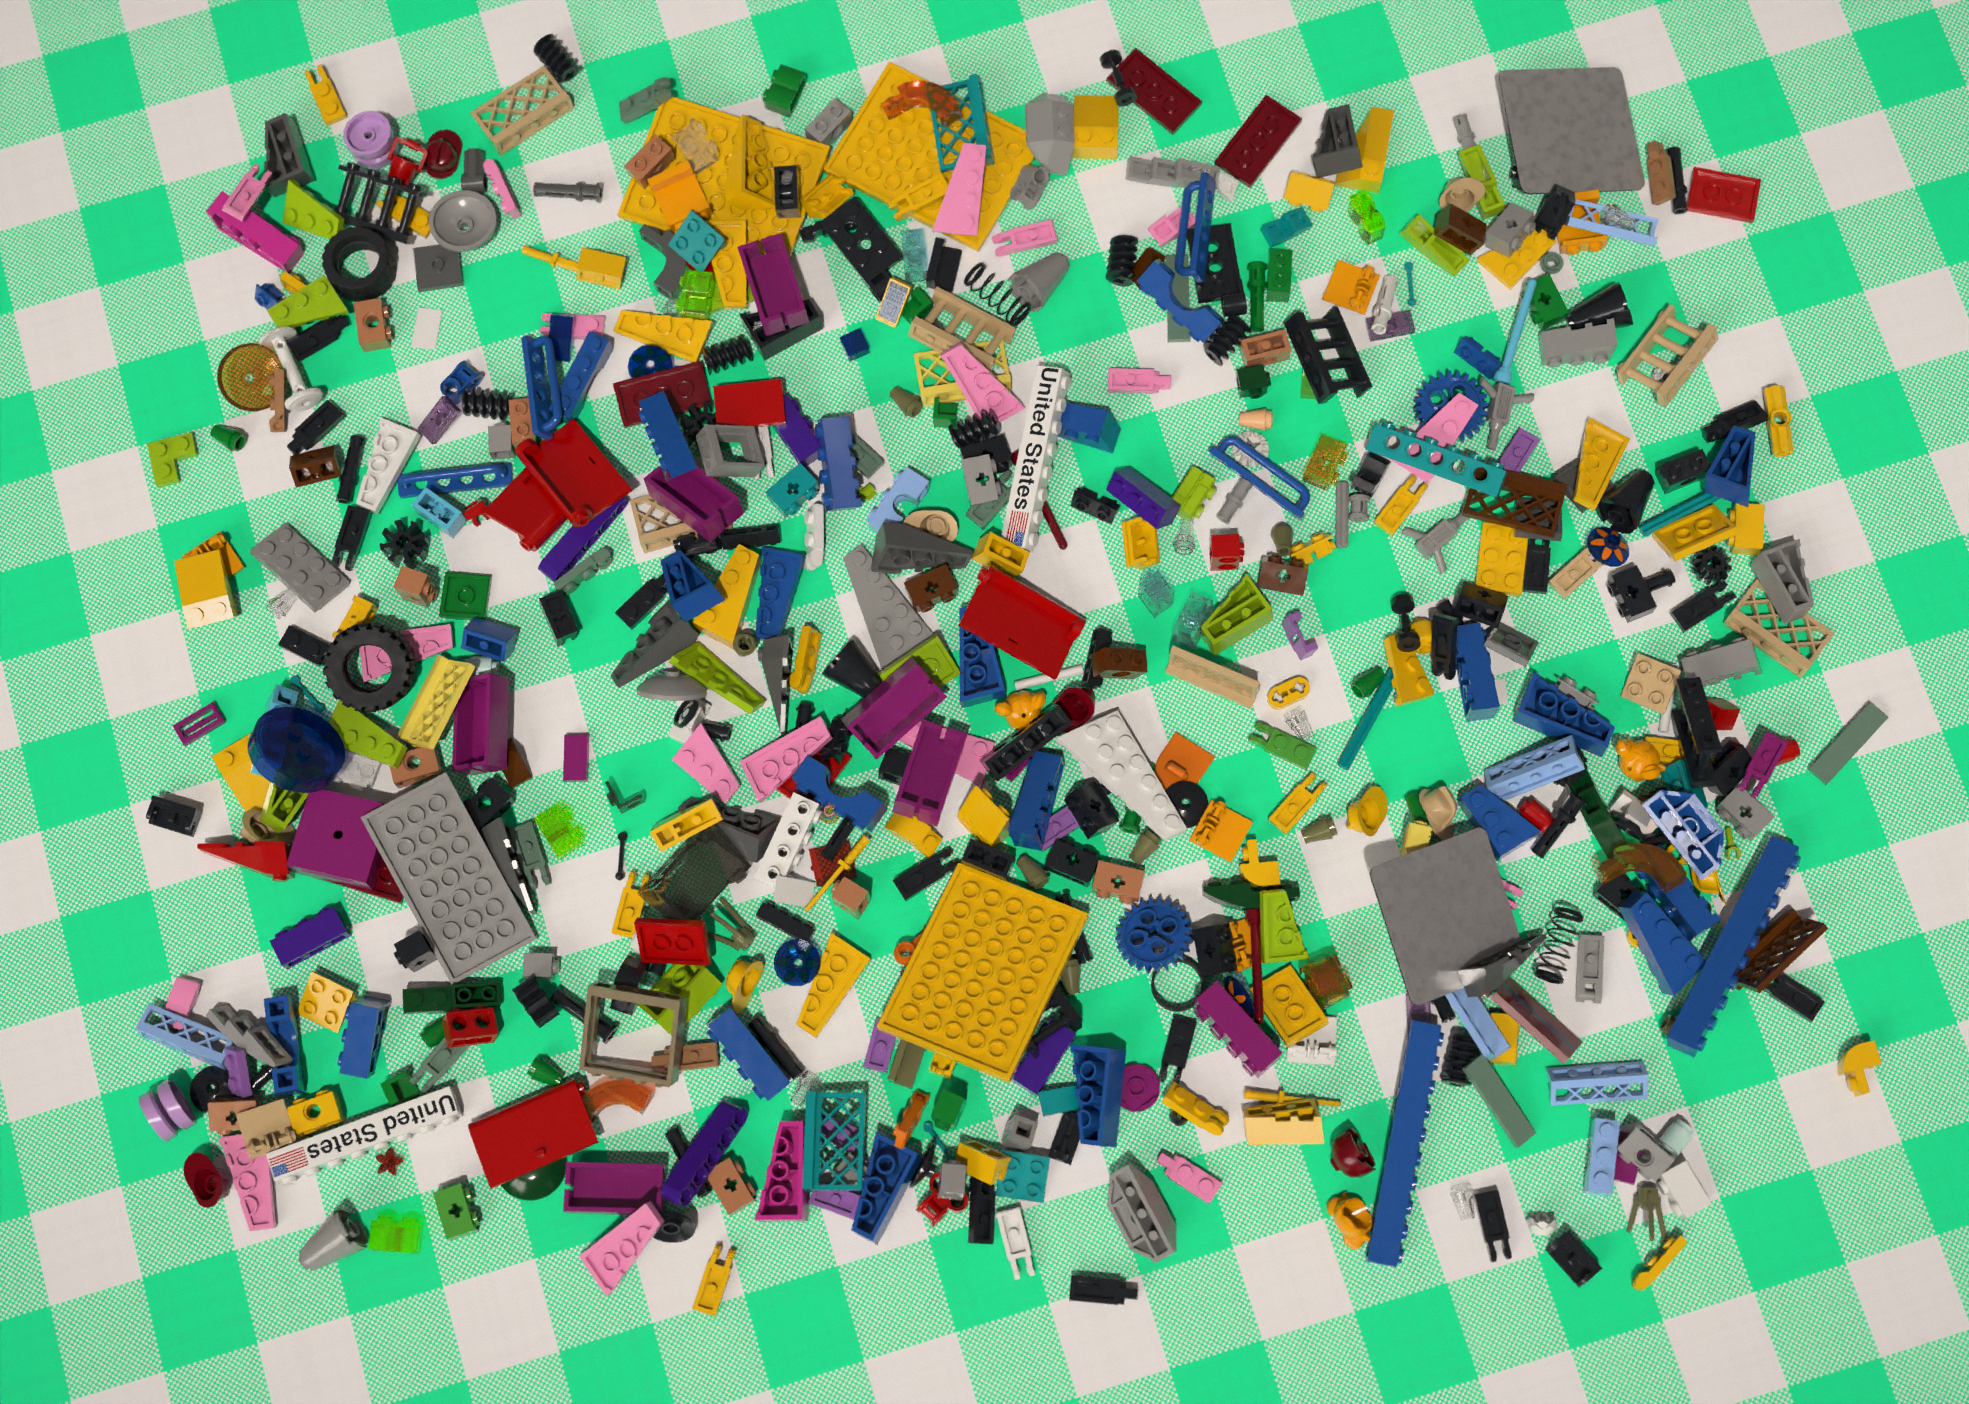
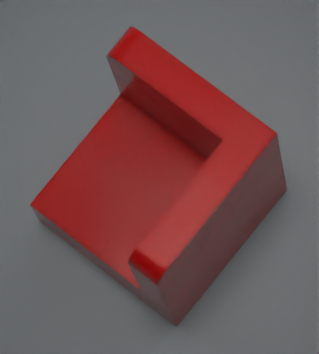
[1707,699,1740,730]

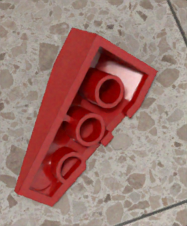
[197,841,295,882]

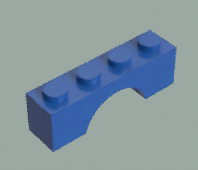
[1137,259,1225,343]
[549,331,613,424]
[792,755,888,832]
[264,995,305,1097]

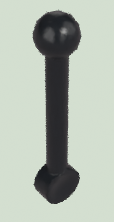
[615,832,628,881]

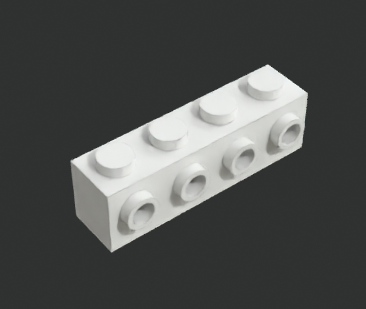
[753,792,823,889]

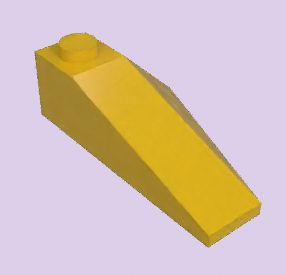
[1335,107,1394,193]
[725,114,775,210]

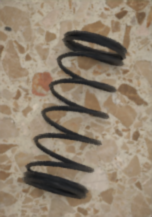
[964,262,1031,327]
[1534,907,1584,984]

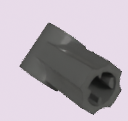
[461,148,487,193]

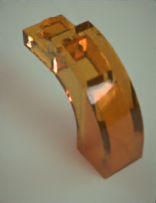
[881,80,963,127]
[1597,843,1687,893]
[582,1080,655,1124]

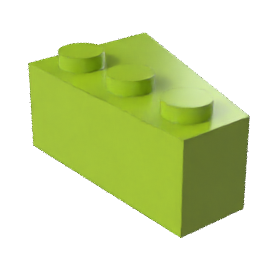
[1200,574,1273,656]
[259,745,324,833]

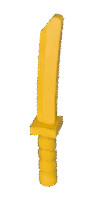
[522,245,578,272]
[805,835,871,912]
[1244,1089,1341,1107]

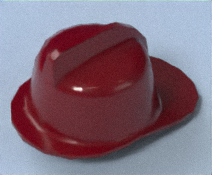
[424,130,462,179]
[1051,687,1095,733]
[183,1152,229,1208]

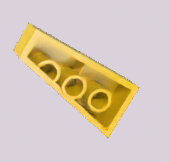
[693,544,762,650]

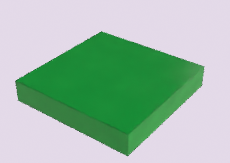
[439,572,492,621]

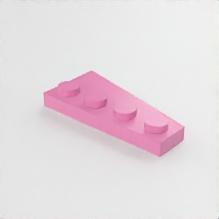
[932,143,986,237]
[940,342,1025,423]
[1389,393,1479,483]
[359,624,454,683]
[739,716,833,803]
[899,721,995,788]
[218,1134,276,1231]
[579,1201,664,1297]

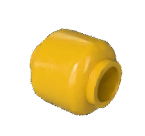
[1409,618,1432,654]

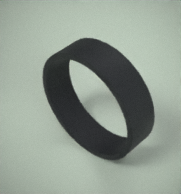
[1151,958,1204,1012]

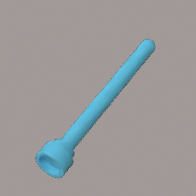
[1492,278,1537,385]

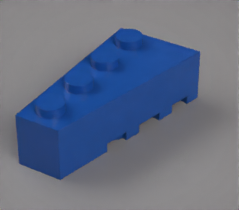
[1455,623,1500,722]
[1619,891,1706,996]
[1070,1044,1126,1147]
[851,1132,923,1245]

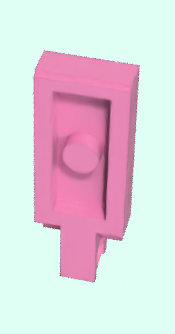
[1108,368,1171,394]
[1157,1153,1222,1204]

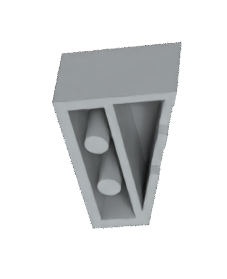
[1538,318,1617,368]
[1750,539,1814,624]
[1681,637,1763,687]

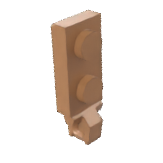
[1647,141,1676,206]
[269,369,285,432]
[651,1042,719,1072]

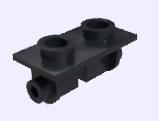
[1070,487,1120,525]
[673,533,722,559]
[820,712,853,764]
[1048,1112,1080,1165]

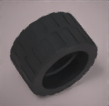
[322,226,397,302]

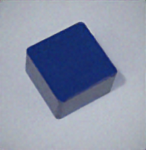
[840,329,870,362]

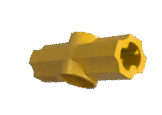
[1763,385,1794,457]

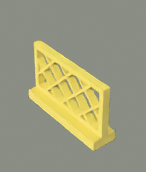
[913,340,1012,407]
[396,655,476,750]

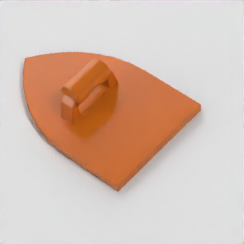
[1155,732,1215,791]

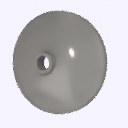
[429,190,497,252]
[637,669,707,701]

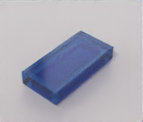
[549,314,574,362]

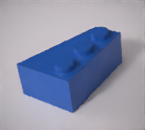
[1057,403,1121,453]
[1705,425,1756,507]
[660,550,725,622]

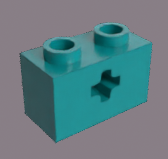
[765,463,820,518]

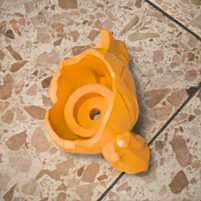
[994,690,1046,730]
[1615,738,1666,782]
[1326,1193,1373,1250]

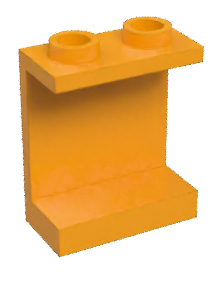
[647,161,713,233]
[1557,189,1608,255]

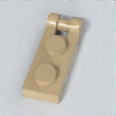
[1548,545,1611,600]

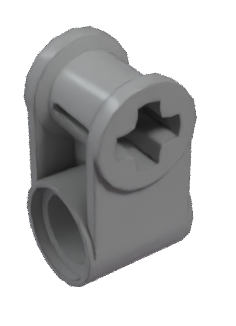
[1010,165,1049,210]

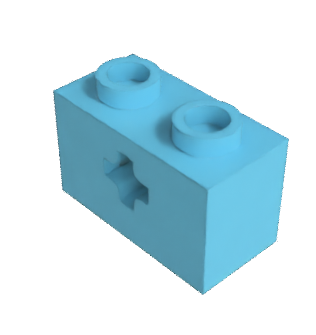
[412,487,467,538]

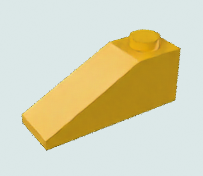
[650,798,723,852]

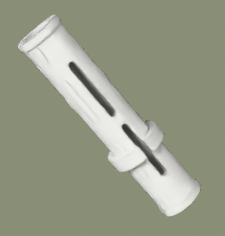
[1372,275,1398,334]

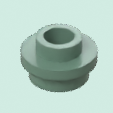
[1540,252,1563,274]

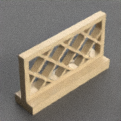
[471,66,574,156]
[630,477,733,553]
[1723,578,1834,679]
[1165,646,1260,710]

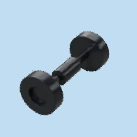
[1099,50,1137,106]
[1391,594,1421,652]

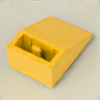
[957,786,1010,848]

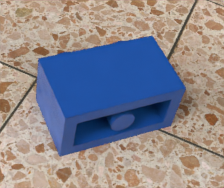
[461,617,517,662]

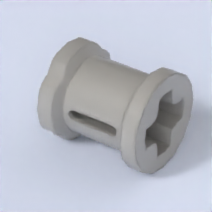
[1349,494,1370,523]

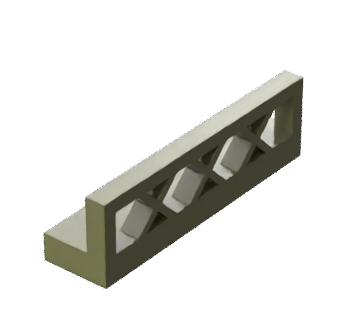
[888,1039,926,1089]

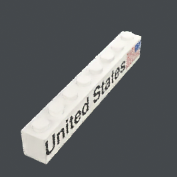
[1001,365,1071,553]
[266,1086,463,1185]

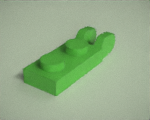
[1248,722,1317,770]

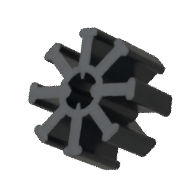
[680,401,721,452]
[380,519,430,569]
[512,975,559,1028]

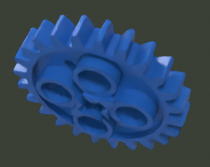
[1413,370,1489,443]
[1115,897,1193,974]

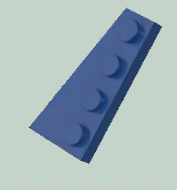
[755,547,806,641]

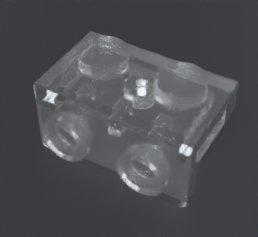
[672,118,719,175]
[324,747,382,792]

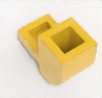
[884,813,943,858]
[1239,839,1280,889]
[1837,1040,1882,1097]

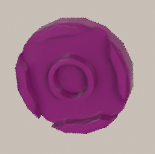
[1121,1064,1160,1112]

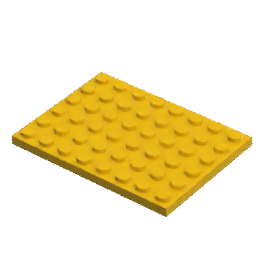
[823,61,1035,253]
[617,96,831,260]
[877,862,1089,1083]

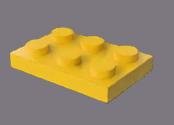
[1652,504,1738,561]
[1475,522,1528,597]
[1249,965,1329,1048]

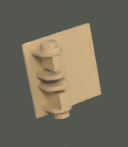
[1620,653,1682,714]
[236,1098,297,1160]

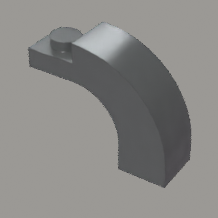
[639,224,688,303]

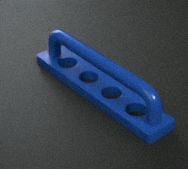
[1174,172,1216,283]
[521,335,562,441]
[1208,436,1310,521]
[398,463,513,498]

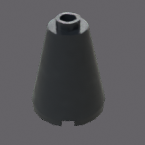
[1566,282,1633,330]
[1596,471,1655,534]
[822,639,883,698]

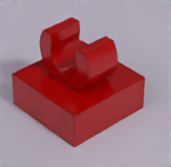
[460,498,489,527]

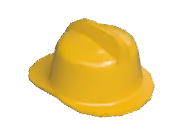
[1346,786,1388,837]
[1691,869,1727,906]
[726,960,764,1014]

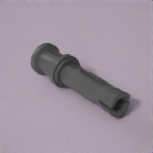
[533,182,603,203]

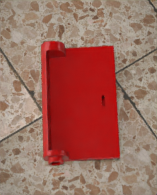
[515,419,632,527]
[483,459,592,552]
[958,565,1086,680]
[468,1078,599,1189]

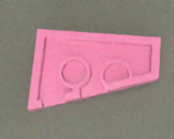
[671,723,741,804]

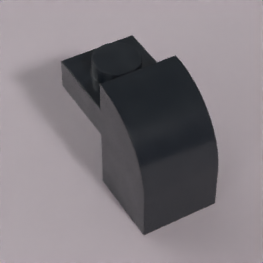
[1351,452,1391,498]
[610,956,650,1016]

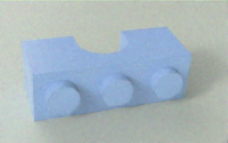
[867,467,930,533]
[1583,1118,1620,1197]

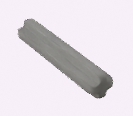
[1336,482,1349,549]

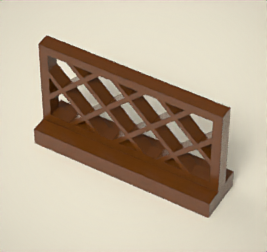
[1462,468,1568,538]
[1735,908,1828,993]

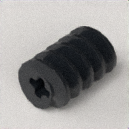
[533,34,581,83]
[1105,235,1139,287]
[1203,315,1252,366]
[702,336,753,374]
[462,387,512,421]
[948,409,1001,448]
[1441,1034,1478,1087]

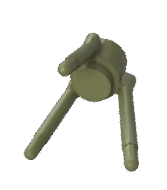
[707,897,756,951]
[1627,1188,1667,1241]

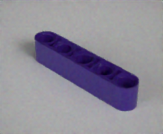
[538,496,629,582]
[661,1101,747,1207]

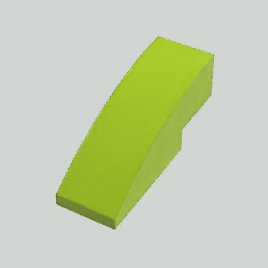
[1458,144,1505,220]
[1399,214,1470,276]

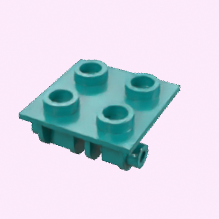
[668,210,727,274]
[995,1149,1050,1203]

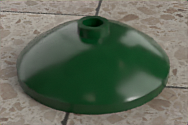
[501,1156,567,1201]

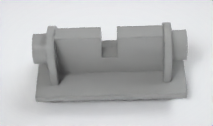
[1554,675,1600,711]

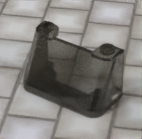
[638,824,751,920]

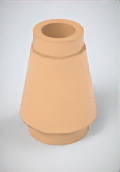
[1239,408,1273,431]

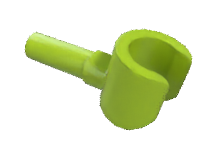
[857,483,876,501]
[1724,827,1741,860]

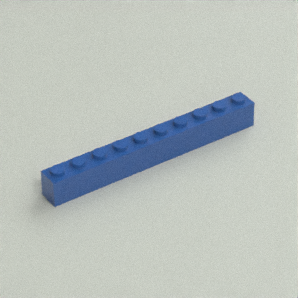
[1667,836,1801,1058]
[1365,1020,1444,1268]

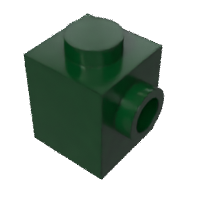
[1236,365,1271,399]

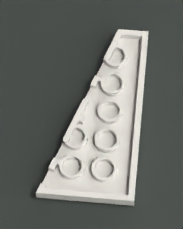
[1056,710,1187,841]

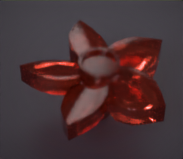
[375,1147,404,1176]

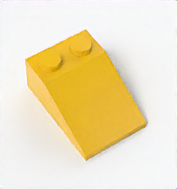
[1073,95,1119,159]
[174,549,239,629]
[211,732,271,812]

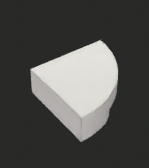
[1215,172,1239,202]

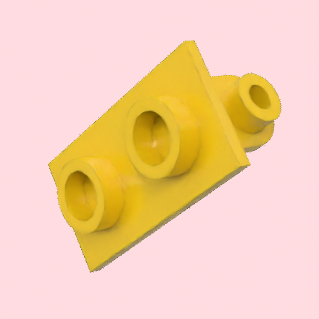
[1288,532,1335,565]

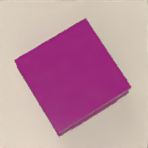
[286,787,386,890]

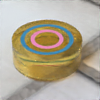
[820,804,840,824]

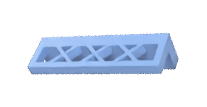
[1563,199,1658,246]
[1484,735,1585,801]
[1445,988,1512,1061]
[135,1003,234,1070]
[1547,1061,1648,1106]

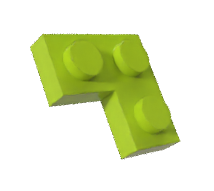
[147,432,198,488]

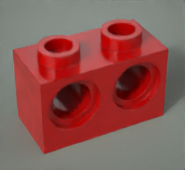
[1209,534,1245,571]
[442,1006,498,1048]

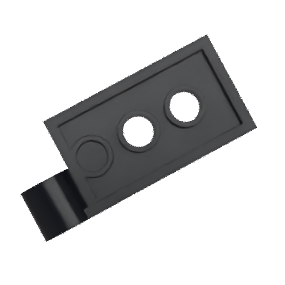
[819,196,903,304]
[1187,223,1247,317]

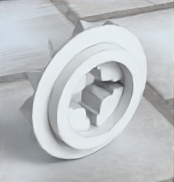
[1232,430,1269,467]

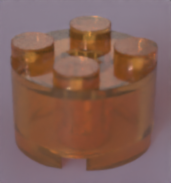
[1299,954,1353,1011]

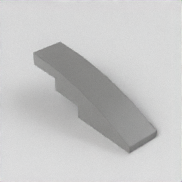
[1125,156,1220,189]
[206,1005,292,1067]

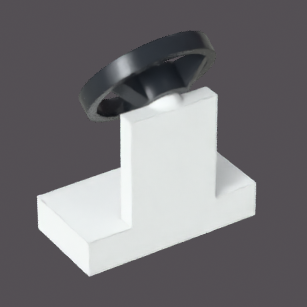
[668,699,711,744]
[1609,789,1657,841]

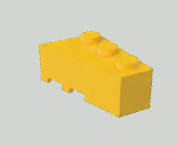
[1242,1098,1324,1146]

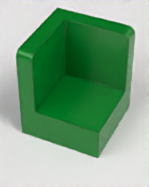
[902,287,933,325]
[933,397,958,429]
[380,1071,420,1107]

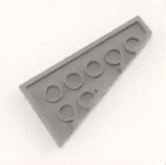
[843,544,933,670]

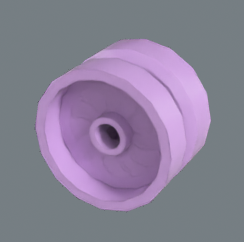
[343,111,399,169]
[138,1079,197,1142]

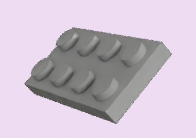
[251,523,349,613]

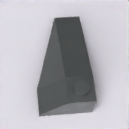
[871,522,973,574]
[610,600,699,688]
[758,635,793,737]
[678,797,781,863]
[478,817,537,915]
[1458,934,1547,1000]

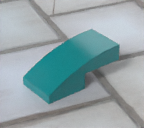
[1260,207,1313,248]
[1038,1085,1080,1117]

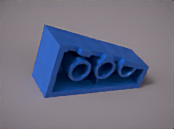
[638,391,697,479]
[815,416,862,512]
[959,606,1007,708]
[1513,672,1615,757]
[1008,751,1065,851]
[1632,844,1721,942]
[706,1006,791,1101]

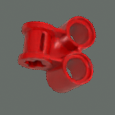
[916,1173,969,1227]

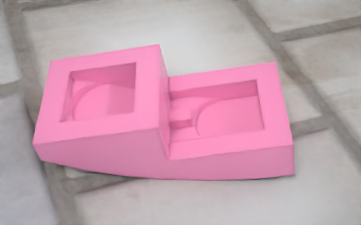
[1148,207,1196,247]
[161,976,201,1031]

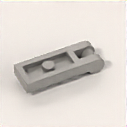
[1576,934,1604,1004]

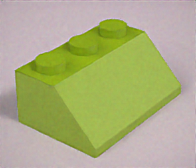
[637,964,723,1036]

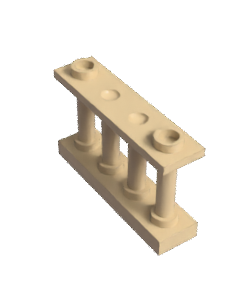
[908,287,1016,372]
[1617,304,1718,408]

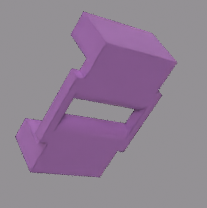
[1281,611,1318,661]

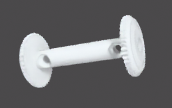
[258,326,323,412]

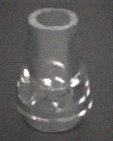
[1600,204,1636,231]
[1173,519,1196,555]
[266,588,298,619]
[1283,706,1314,742]
[790,1069,822,1107]
[1450,1183,1475,1220]

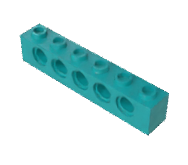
[1365,421,1508,498]

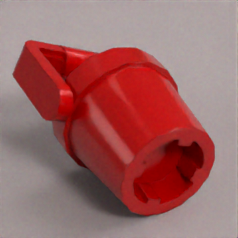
[387,137,429,186]

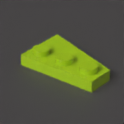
[282,179,344,239]
[267,275,350,328]
[1260,889,1310,963]

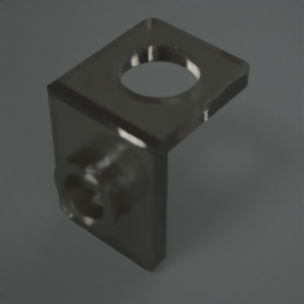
[605,781,646,814]

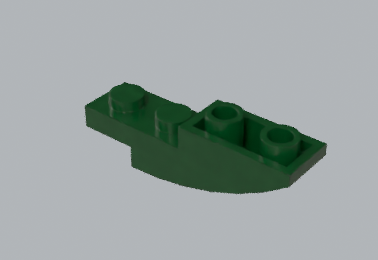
[1567,769,1633,863]
[1202,880,1300,911]
[402,981,501,1014]

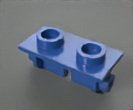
[255,283,287,309]
[1454,336,1502,380]

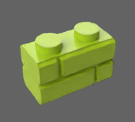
[1172,466,1217,523]

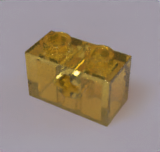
[1302,434,1349,491]

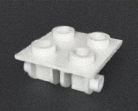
[1286,1017,1337,1066]

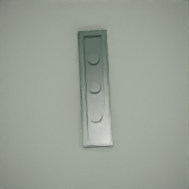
[1165,254,1191,342]
[1808,702,1889,785]
[1462,1054,1536,1148]

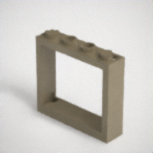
[579,981,687,1088]

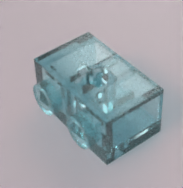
[901,228,927,283]
[1138,570,1175,618]
[1172,592,1214,650]

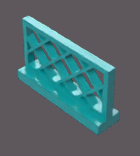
[927,74,995,173]
[802,1091,866,1192]

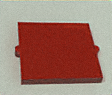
[809,840,858,888]

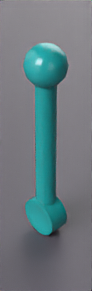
[1404,262,1416,307]
[290,676,324,713]
[923,1122,956,1161]

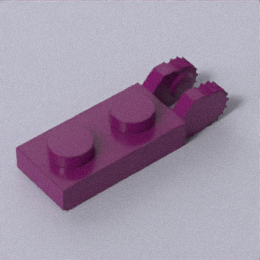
[1738,731,1788,799]

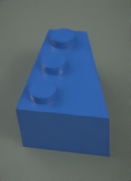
[1457,784,1540,861]
[338,995,392,1079]

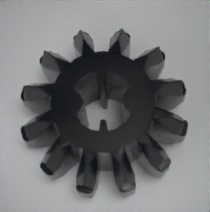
[1691,545,1732,585]

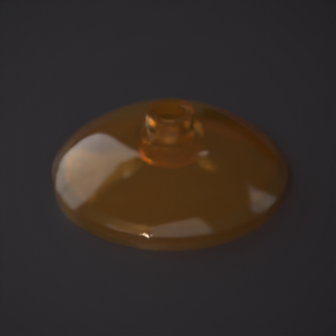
[217,343,286,412]

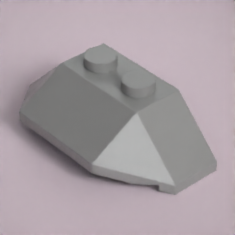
[1025,92,1075,176]
[1107,1164,1177,1263]

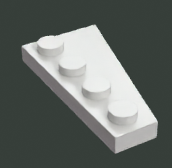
[356,417,421,514]

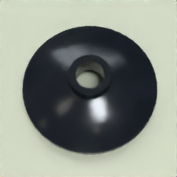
[1165,781,1208,828]
[190,1066,237,1114]
[909,1144,937,1188]
[653,1212,695,1243]

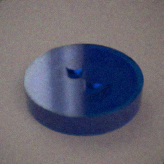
[247,707,345,793]

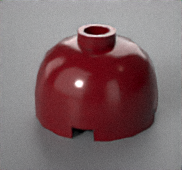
[1330,1127,1376,1178]

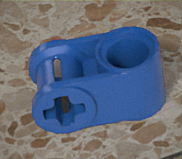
[440,361,483,405]

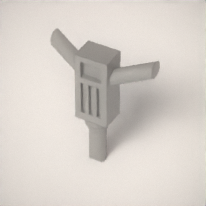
[1479,376,1534,451]
[1401,508,1471,575]

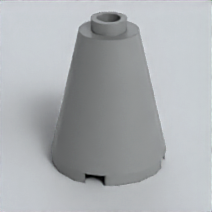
[1008,253,1069,312]
[299,1207,369,1271]

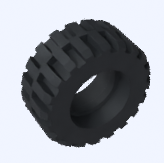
[323,622,416,712]

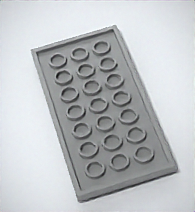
[360,772,537,984]

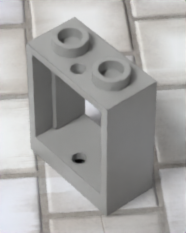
[696,425,765,477]

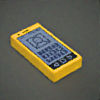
[875,277,913,328]

